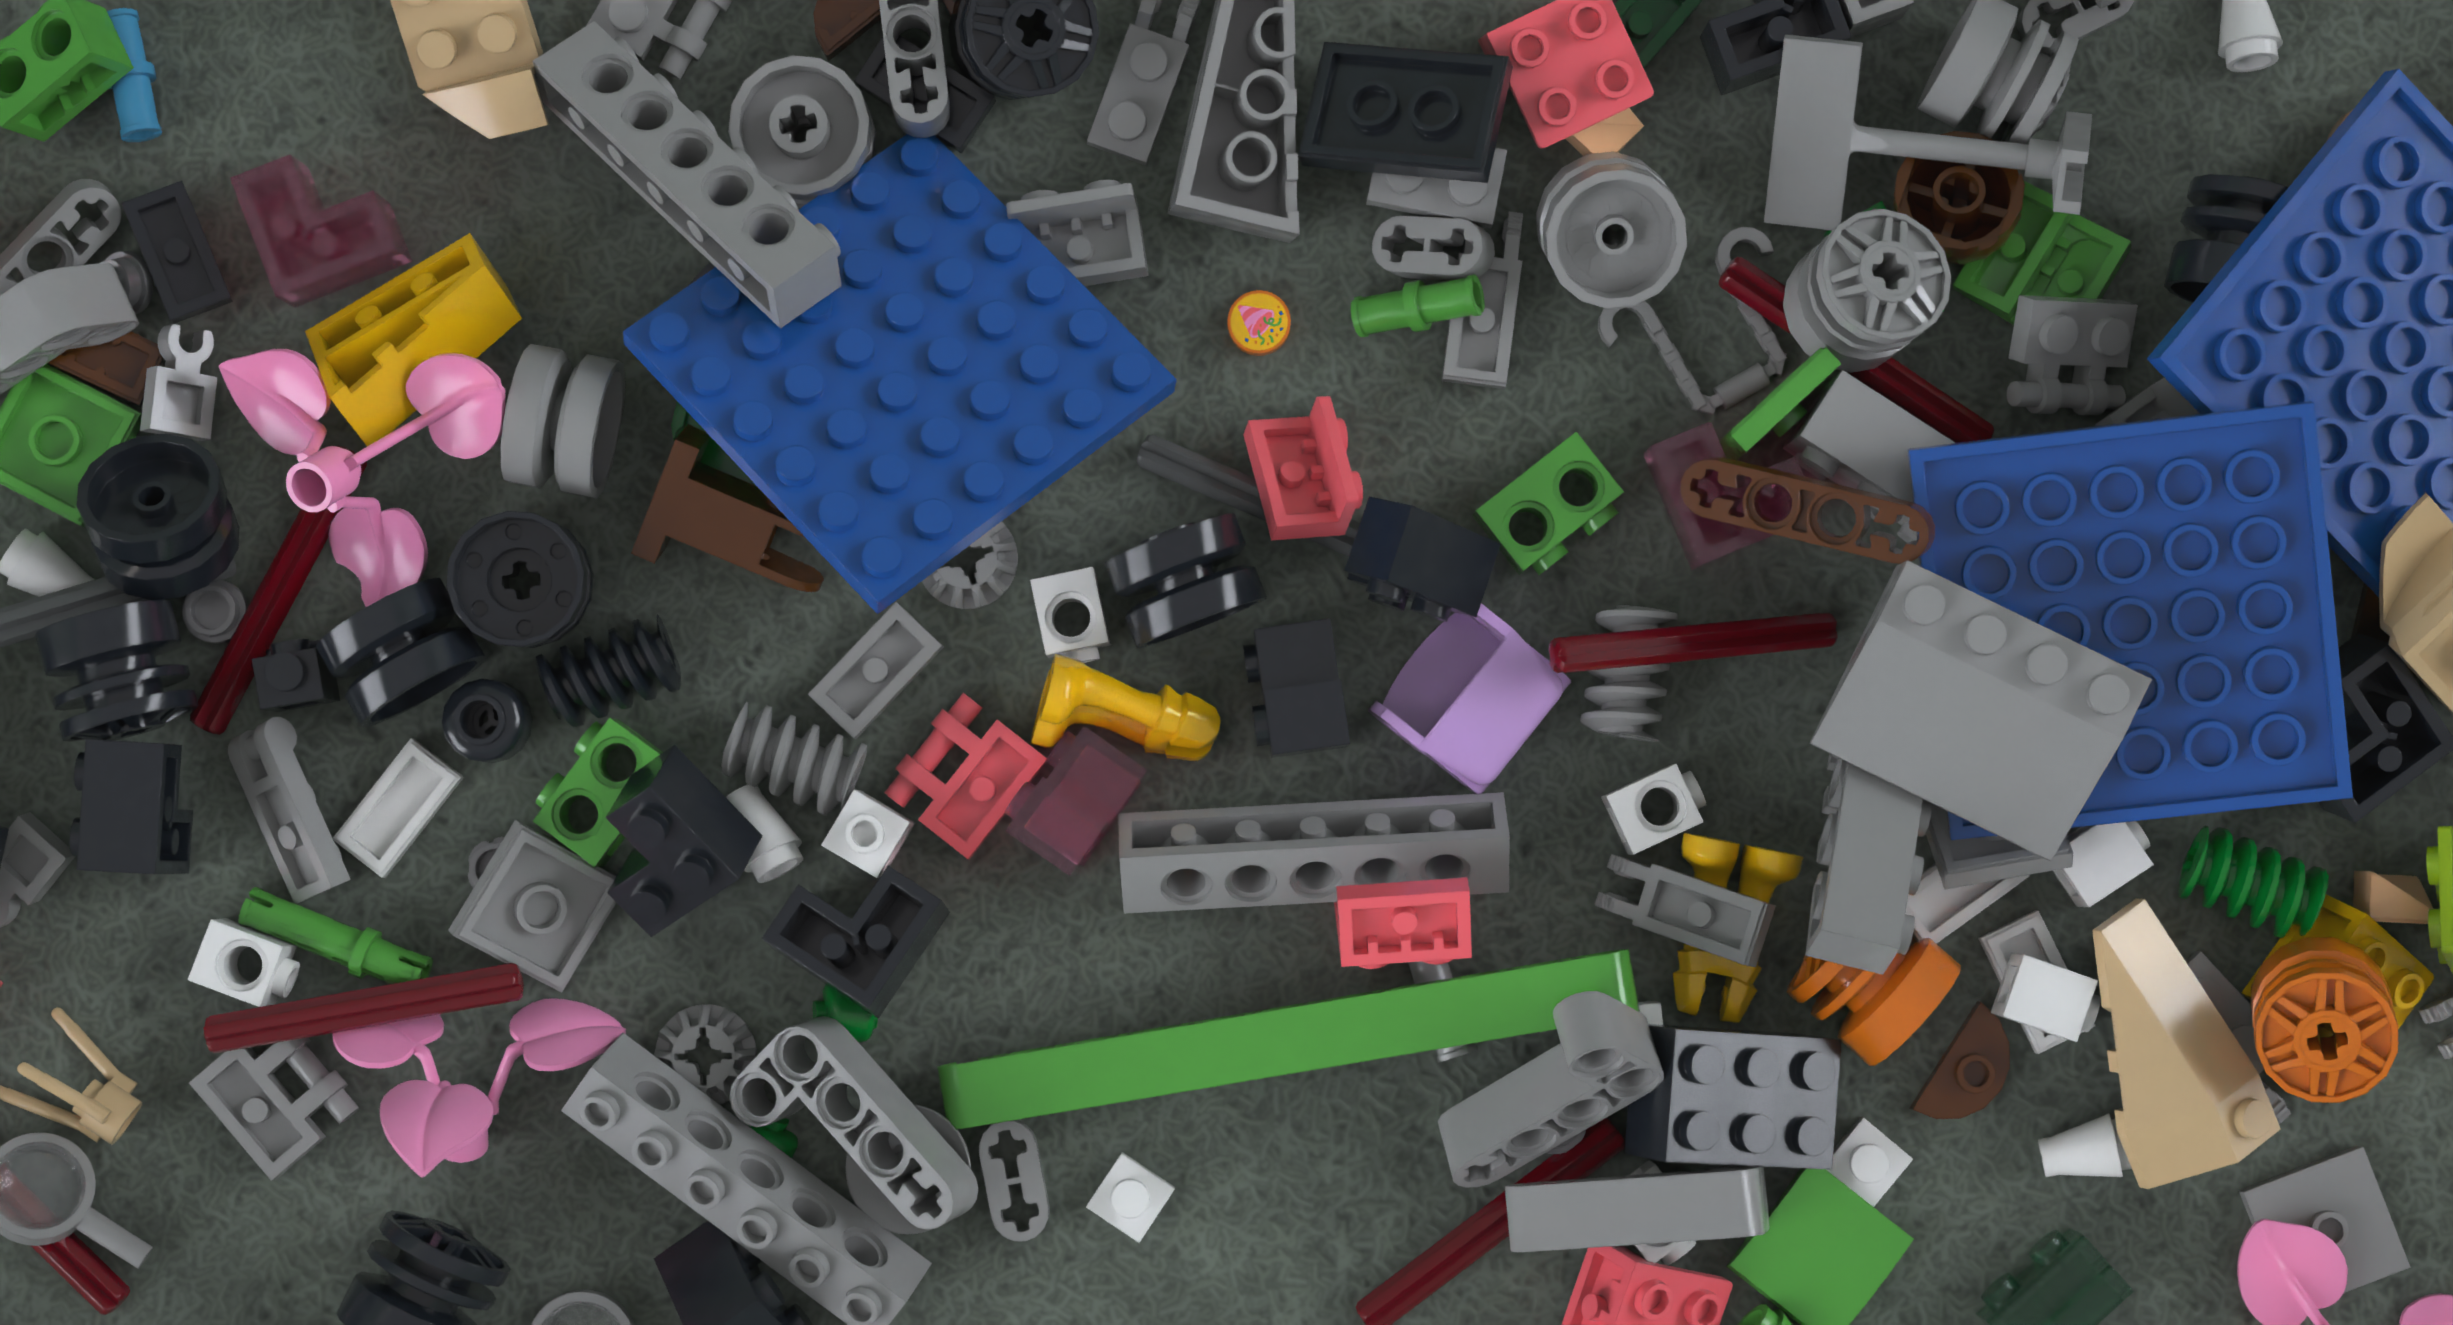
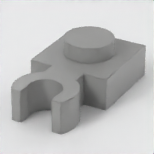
[140,324,217,441]
[0,812,76,928]

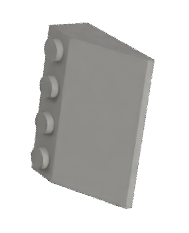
[1809,560,2152,861]

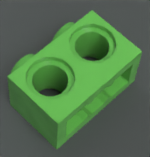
[0,0,134,142]
[1472,432,1624,575]
[533,717,663,867]

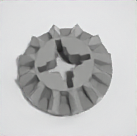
[922,521,1018,609]
[654,1004,757,1105]

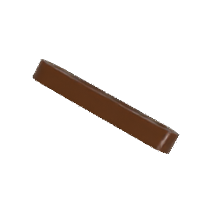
[1680,457,1935,564]

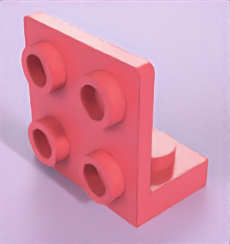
[1478,0,1654,149]
[1334,877,1472,969]
[1561,1246,1733,1325]

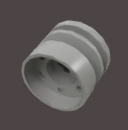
[1916,0,2079,144]
[1783,209,1951,373]

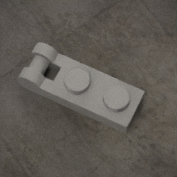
[228,717,351,904]

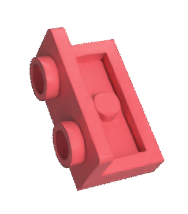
[1243,396,1363,541]

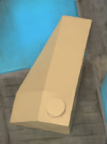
[2092,898,2281,1189]

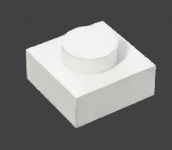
[1826,1117,1913,1207]
[1086,1152,1175,1243]

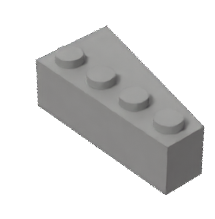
[1167,0,1300,243]
[1805,753,1933,975]

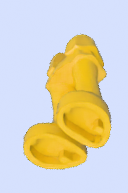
[1030,654,1221,761]
[1673,833,1803,1023]

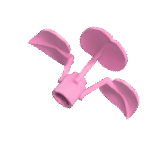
[219,349,506,607]
[332,999,626,1178]
[2237,1219,2453,1325]

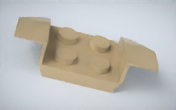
[390,0,549,139]
[2379,493,2453,715]

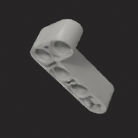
[879,0,950,138]
[0,263,139,395]
[1438,991,1664,1188]
[730,1016,978,1230]
[1505,1165,1770,1252]

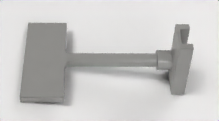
[1764,34,2092,231]

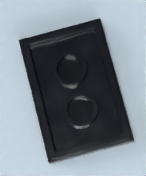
[1298,42,1513,183]

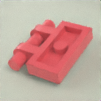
[884,692,1048,859]

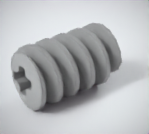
[1580,605,1679,742]
[721,702,867,816]

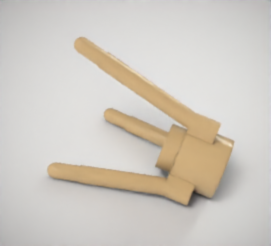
[0,1007,143,1145]

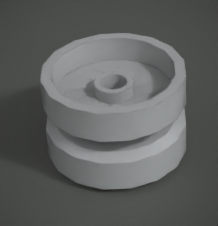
[728,55,877,208]
[1536,151,1687,309]
[501,344,625,499]

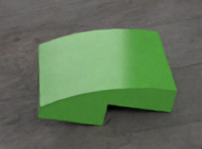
[1953,181,2131,325]
[1726,1168,1914,1325]

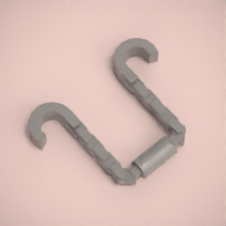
[1598,227,1787,415]

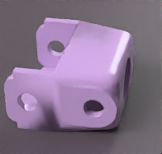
[1368,603,1571,794]

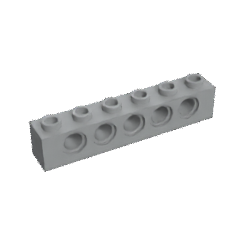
[533,21,842,329]
[1118,792,1510,914]
[561,1032,932,1325]

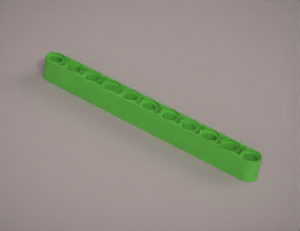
[937,949,1640,1130]

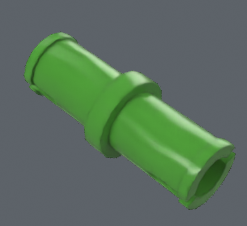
[1351,274,1485,337]

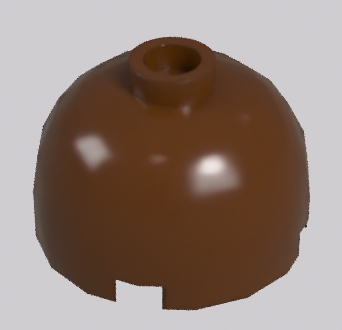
[1893,131,2025,264]

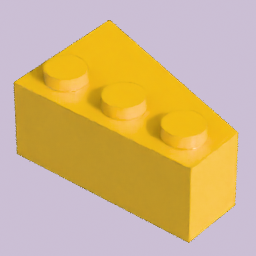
[305,233,522,446]

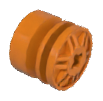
[2251,937,2398,1103]
[1787,938,1961,1066]

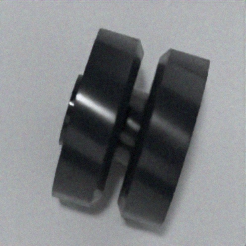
[77,434,240,600]
[1104,513,1267,649]
[316,578,486,727]

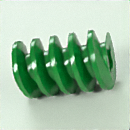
[2178,825,2329,938]

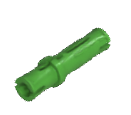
[238,887,433,984]

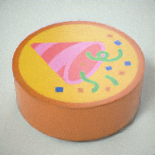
[1227,290,1291,356]

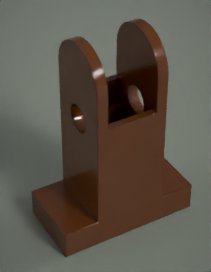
[631,424,824,592]

